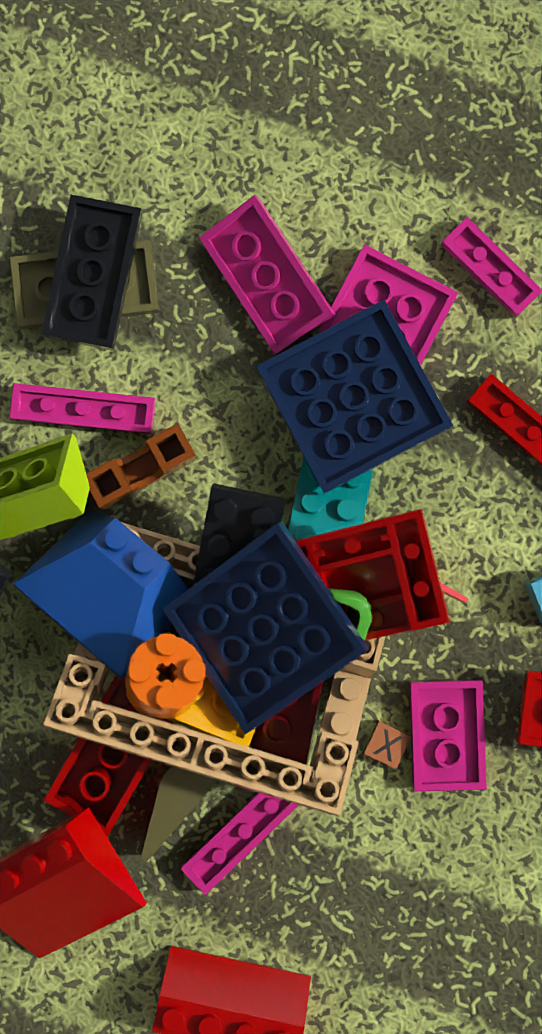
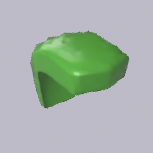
[329,589,372,641]

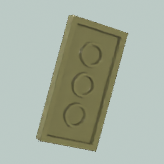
[10,240,160,329]

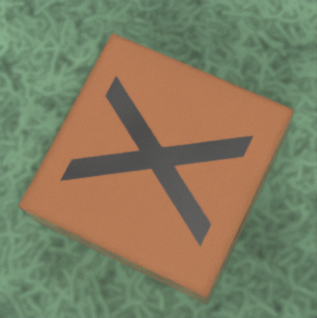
[363,720,411,769]

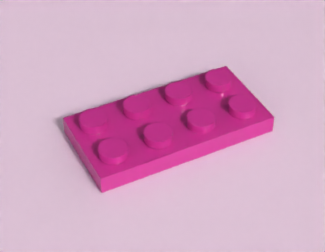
[199,195,336,355]

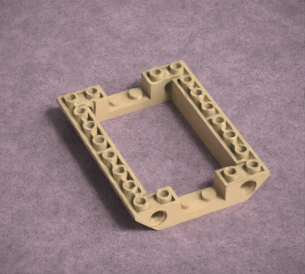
[43,522,385,817]

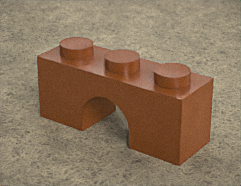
[86,423,198,510]

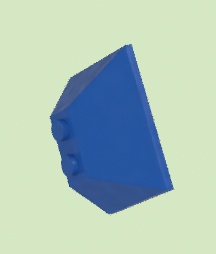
[13,510,188,680]

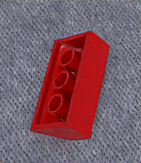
[152,945,311,1034]

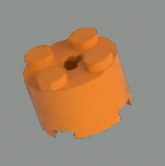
[125,634,205,719]

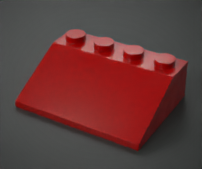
[0,807,147,959]

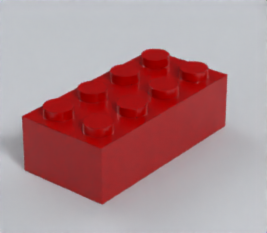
[44,676,174,837]

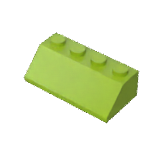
[0,433,90,540]

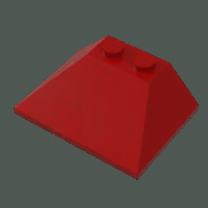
[296,509,450,641]

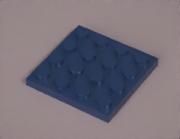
[256,300,453,494]
[162,522,370,734]

